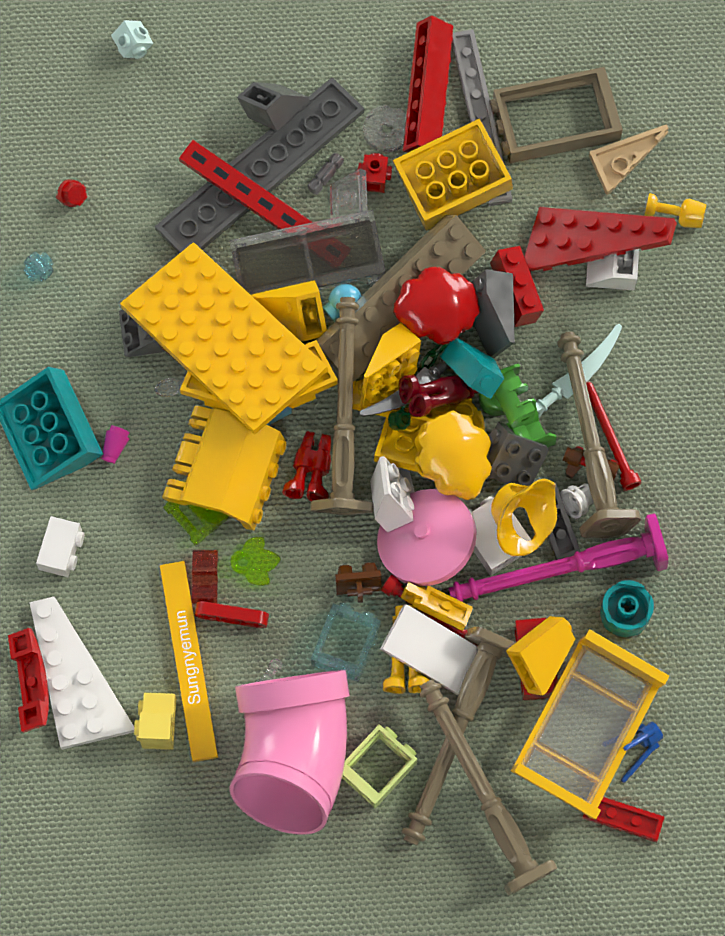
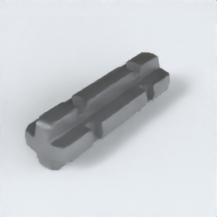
[308,153,344,195]

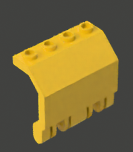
[162,405,286,531]

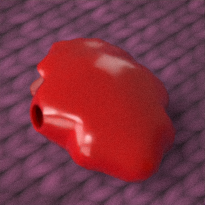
[393,267,480,345]

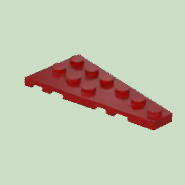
[524,207,677,274]

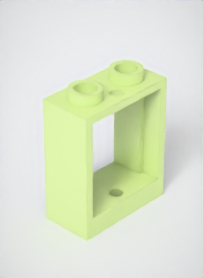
[342,725,417,809]

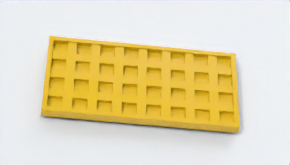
[120,242,328,435]

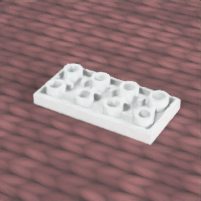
[380,604,478,695]

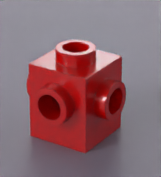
[357,153,392,193]

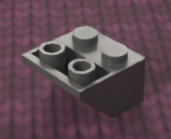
[237,82,310,131]
[119,309,164,357]

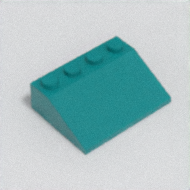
[0,367,103,490]

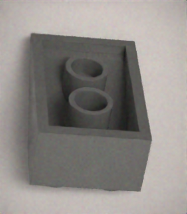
[471,269,515,358]

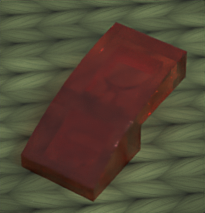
[192,550,218,604]

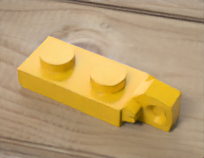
[401,582,473,631]

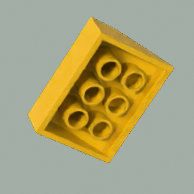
[393,118,513,231]

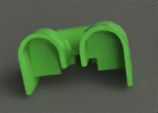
[478,363,557,448]

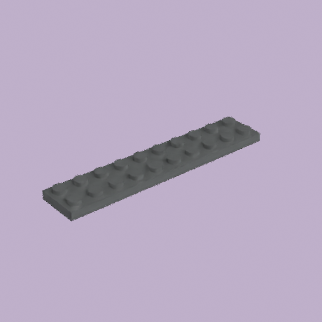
[155,77,364,254]

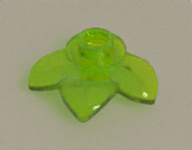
[230,537,281,586]

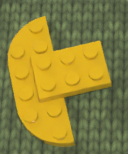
[352,379,485,472]

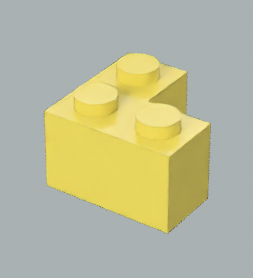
[134,693,177,750]

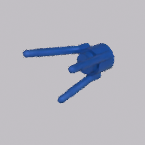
[602,722,663,783]

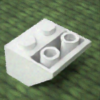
[586,249,639,290]
[370,456,414,533]

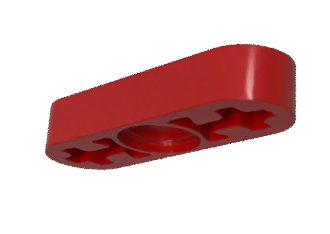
[195,601,269,628]

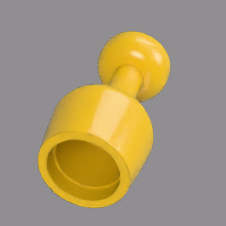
[644,193,707,228]

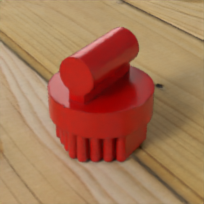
[56,179,87,207]

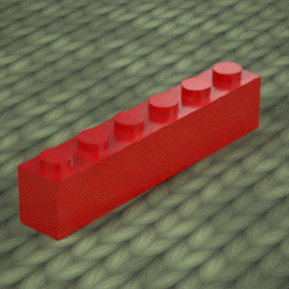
[403,15,453,153]

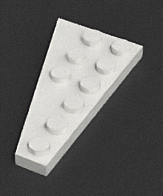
[30,597,134,750]

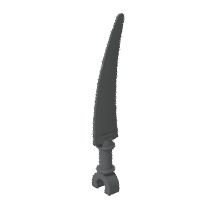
[359,359,452,416]

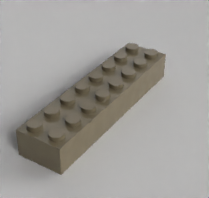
[317,215,486,382]

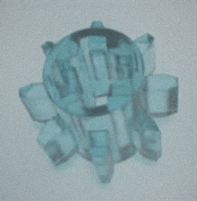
[24,252,54,282]

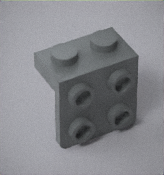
[487,422,549,486]

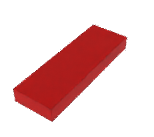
[582,797,665,843]

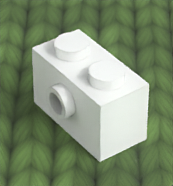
[36,516,85,577]

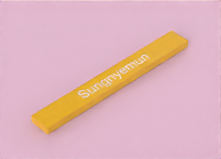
[160,561,218,762]

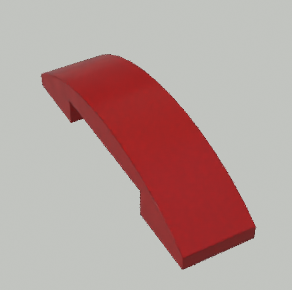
[8,628,49,733]

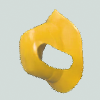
[491,479,557,556]

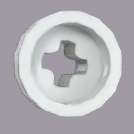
[560,483,593,519]

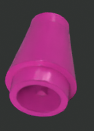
[101,425,130,464]

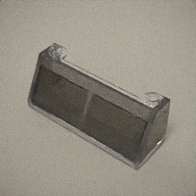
[229,210,386,295]

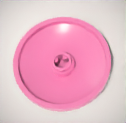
[377,489,477,586]

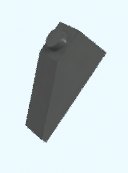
[546,479,581,560]

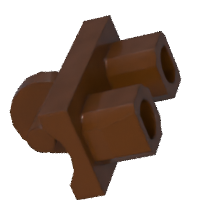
[335,562,382,603]

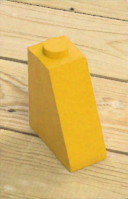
[506,616,575,695]

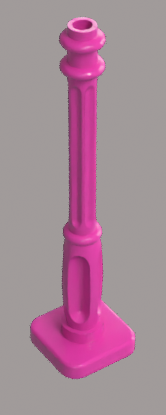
[449,513,668,602]

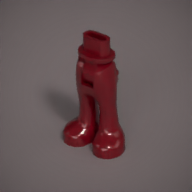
[398,375,479,417]

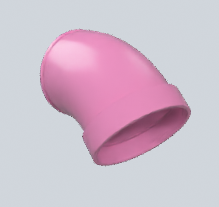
[230,670,350,835]

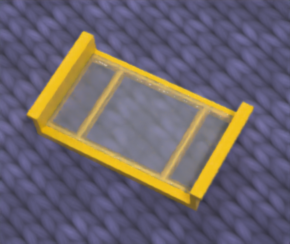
[511,629,669,820]

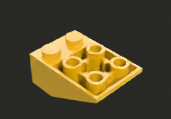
[251,280,327,341]
[360,323,421,408]

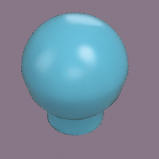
[323,284,362,322]

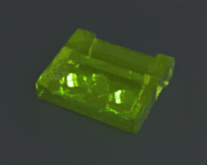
[163,501,230,546]

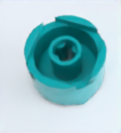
[600,580,654,637]

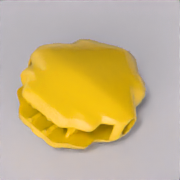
[414,410,492,500]

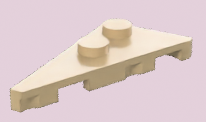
[589,124,668,195]

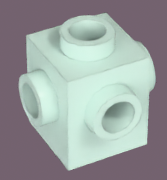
[111,20,153,59]

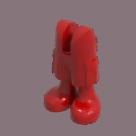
[282,431,331,502]

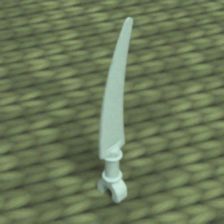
[536,324,622,417]

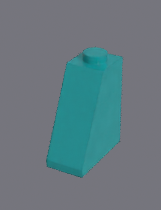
[440,338,504,399]

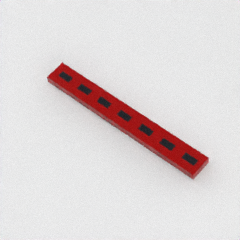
[179,140,351,270]

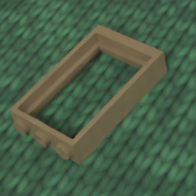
[490,67,623,163]

